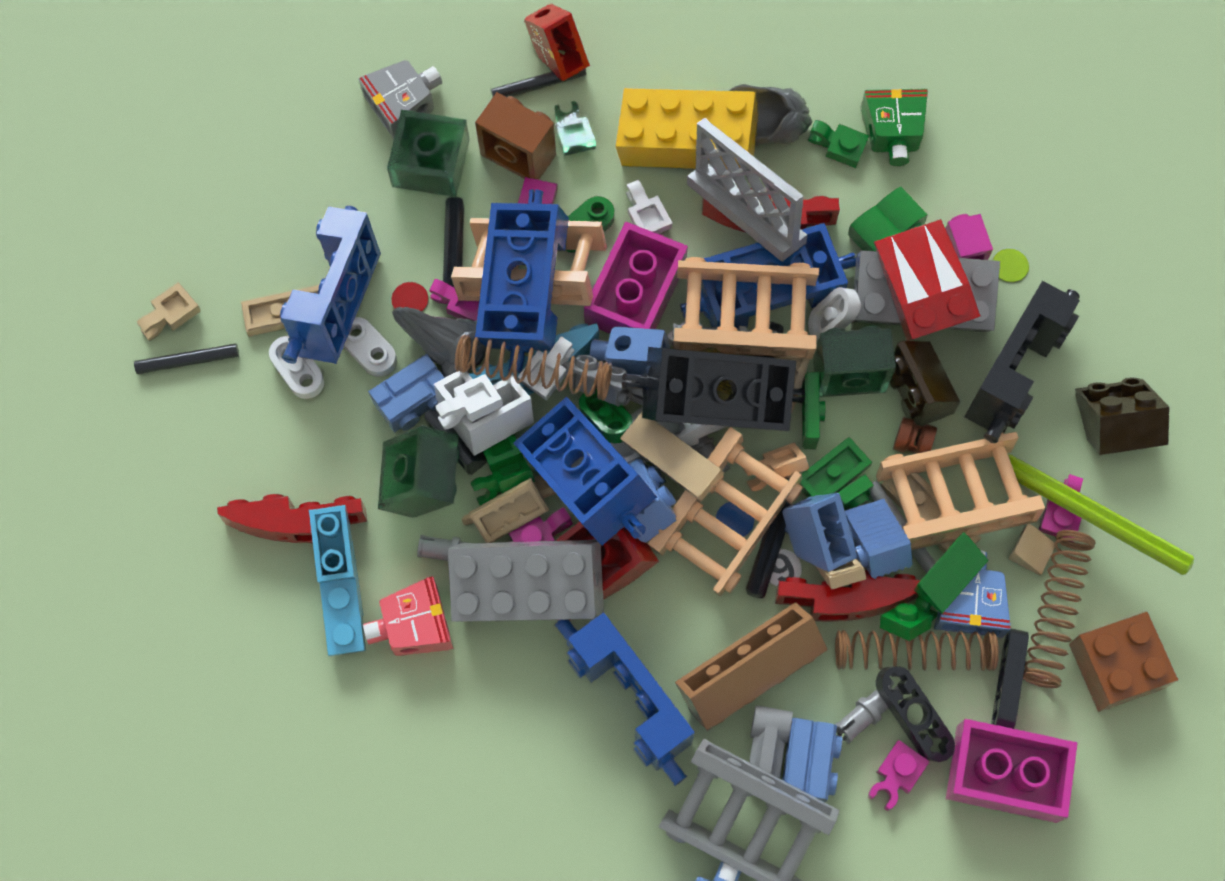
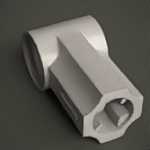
[749,705,793,778]

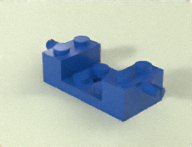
[475,189,569,373]
[280,205,381,364]
[680,223,856,329]
[513,396,657,545]
[555,612,695,786]

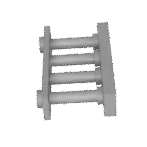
[659,739,840,881]

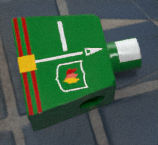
[861,89,928,166]

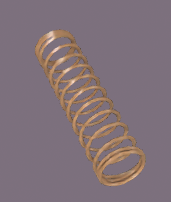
[455,334,612,401]
[1023,530,1096,688]
[835,630,999,671]

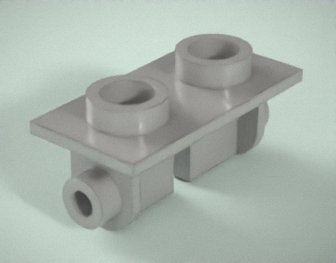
[562,355,635,406]

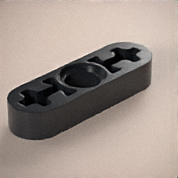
[991,628,1029,729]
[875,666,955,762]

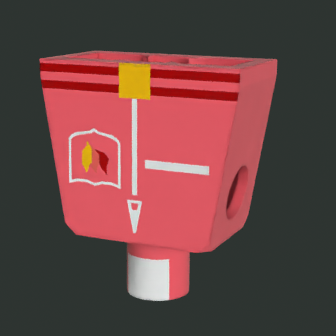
[363,576,453,656]

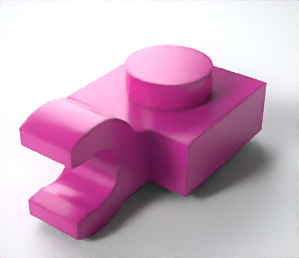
[429,279,479,321]
[1039,474,1083,542]
[508,507,573,542]

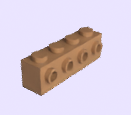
[675,602,828,731]

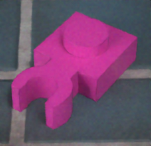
[868,740,930,811]

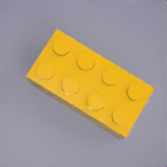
[615,88,759,170]

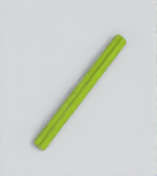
[1008,455,1194,575]

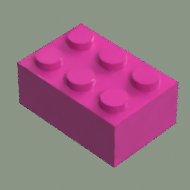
[584,221,688,334]
[946,719,1078,823]

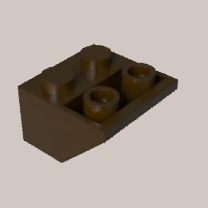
[886,340,960,426]
[1075,377,1170,455]

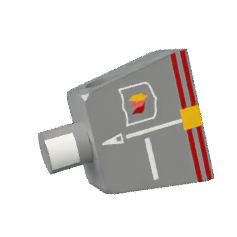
[358,60,443,141]

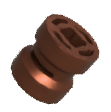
[893,417,937,454]

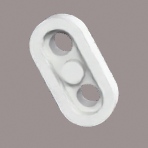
[808,287,861,341]
[344,317,397,377]
[269,336,324,399]

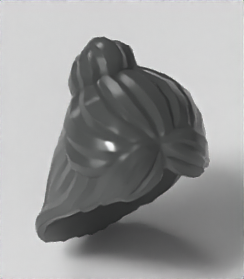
[730,84,812,145]
[392,307,486,378]

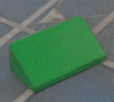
[914,532,989,614]

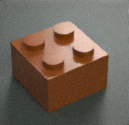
[475,92,556,180]
[1069,612,1178,712]

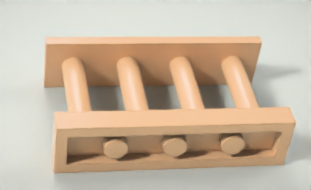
[451,218,607,306]
[673,257,819,359]
[648,427,804,596]
[876,432,1045,550]

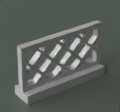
[687,118,807,261]

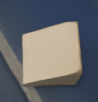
[1008,523,1055,576]

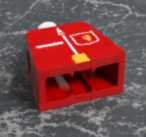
[524,4,590,81]

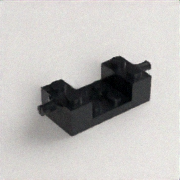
[964,280,1080,443]
[622,347,805,431]

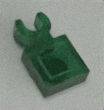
[554,101,596,156]

